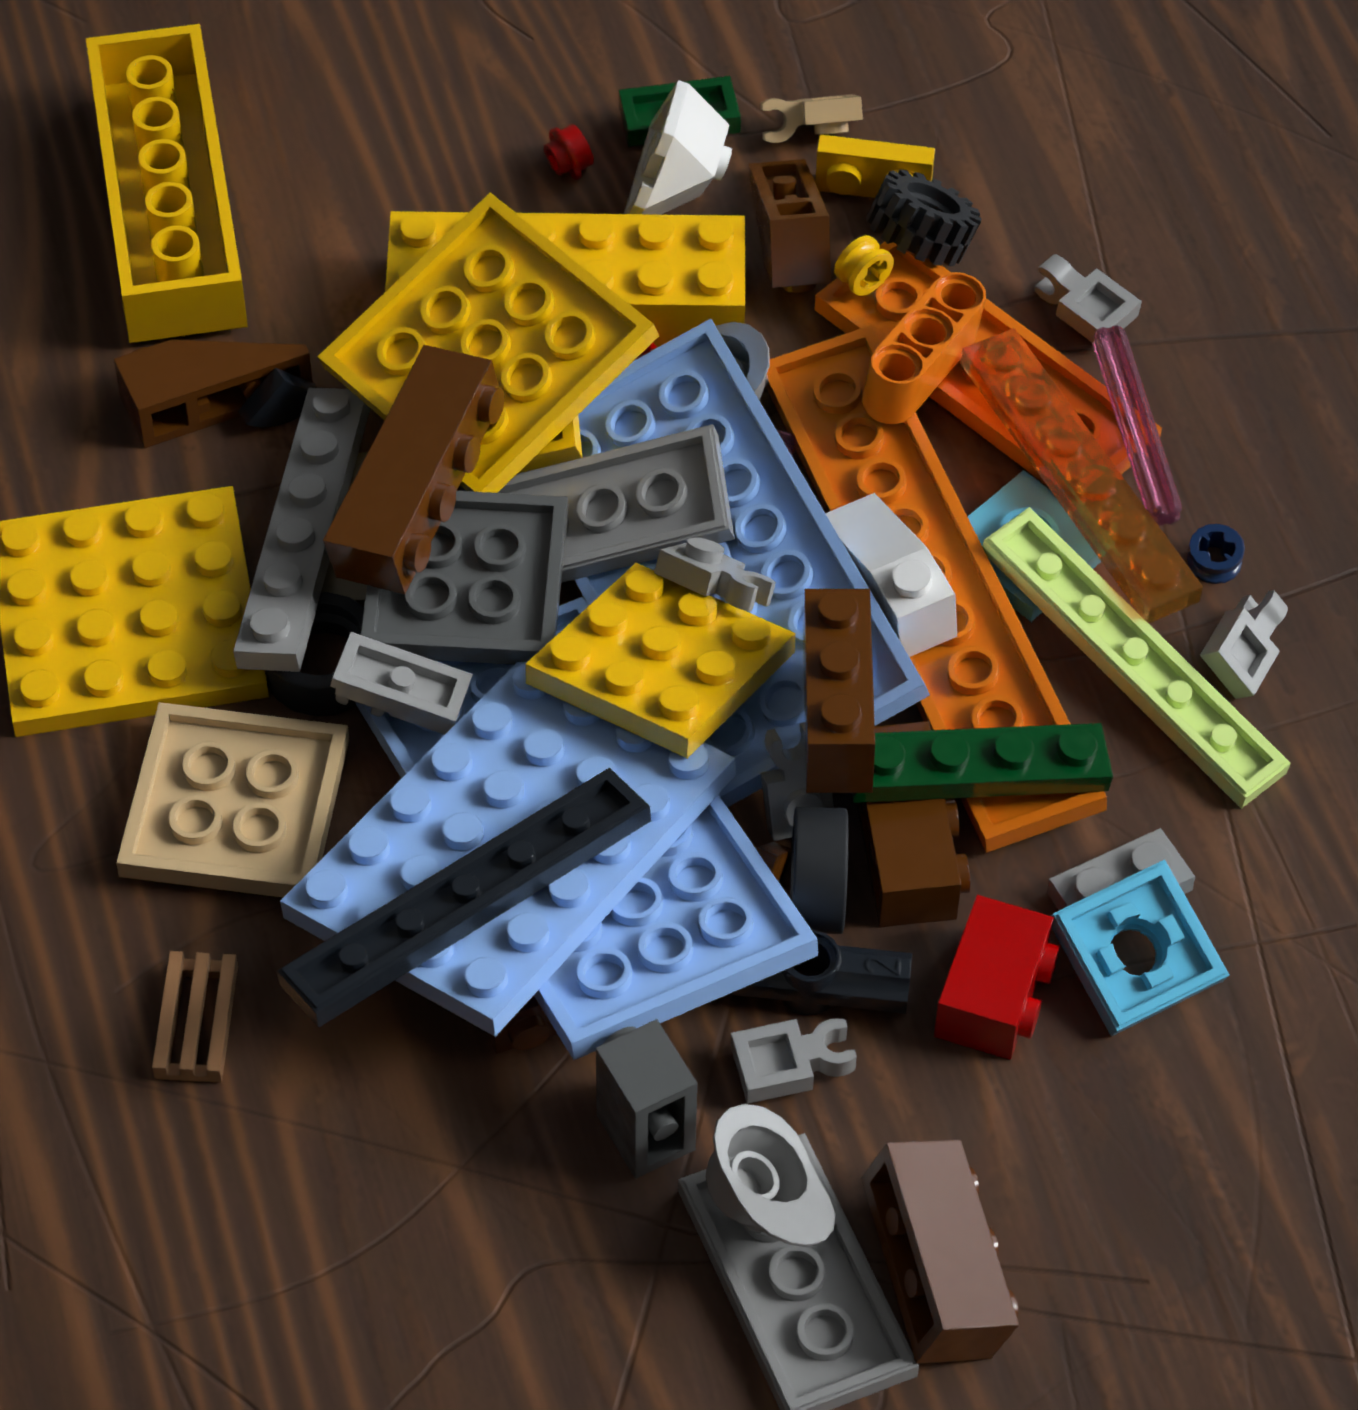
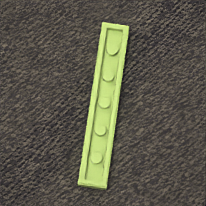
[982,507,1291,809]

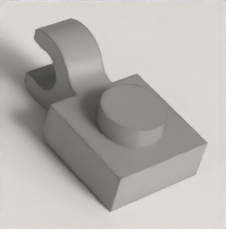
[1034,254,1142,349]
[1200,590,1288,699]

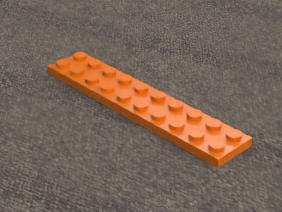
[766,325,1107,853]

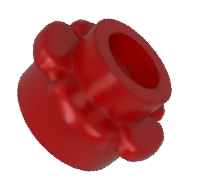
[544,124,594,180]

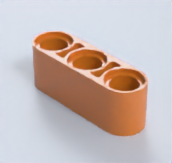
[862,272,986,424]

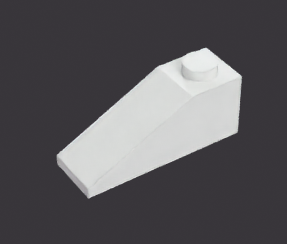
[825,493,957,657]

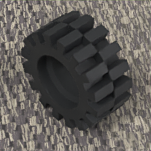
[866,170,982,267]

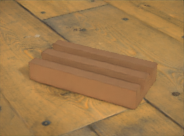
[152,951,238,1083]

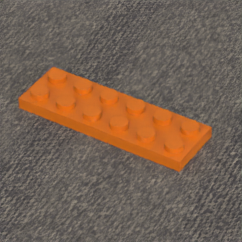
[815,241,1162,510]

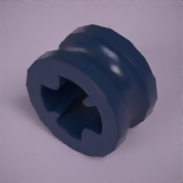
[1187,524,1245,584]

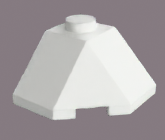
[624,80,732,215]

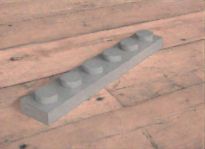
[233,388,370,672]

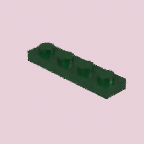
[852,723,1114,803]

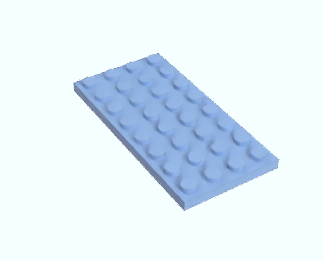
[518,318,930,807]
[355,597,818,1060]

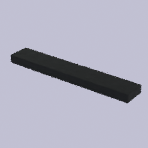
[277,767,651,1028]

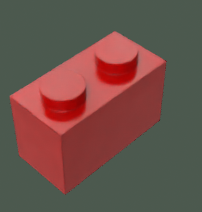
[934,894,1060,1060]

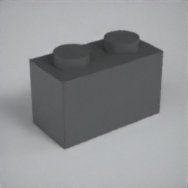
[596,1019,697,1179]

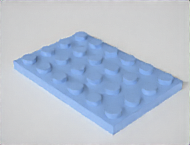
[280,662,736,1037]

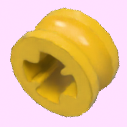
[834,235,894,296]

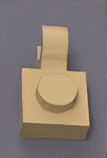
[760,94,863,143]

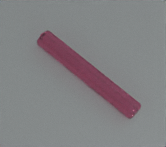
[1093,325,1182,527]

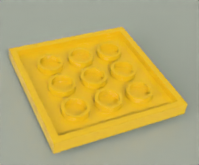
[317,192,659,493]
[0,486,269,737]

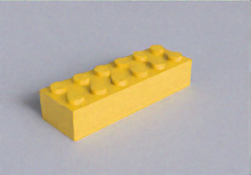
[86,24,248,343]
[385,211,745,347]

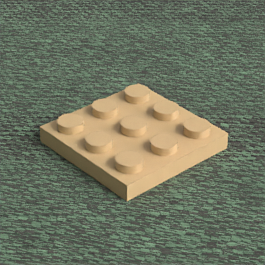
[116,702,349,898]

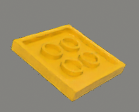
[525,563,796,758]

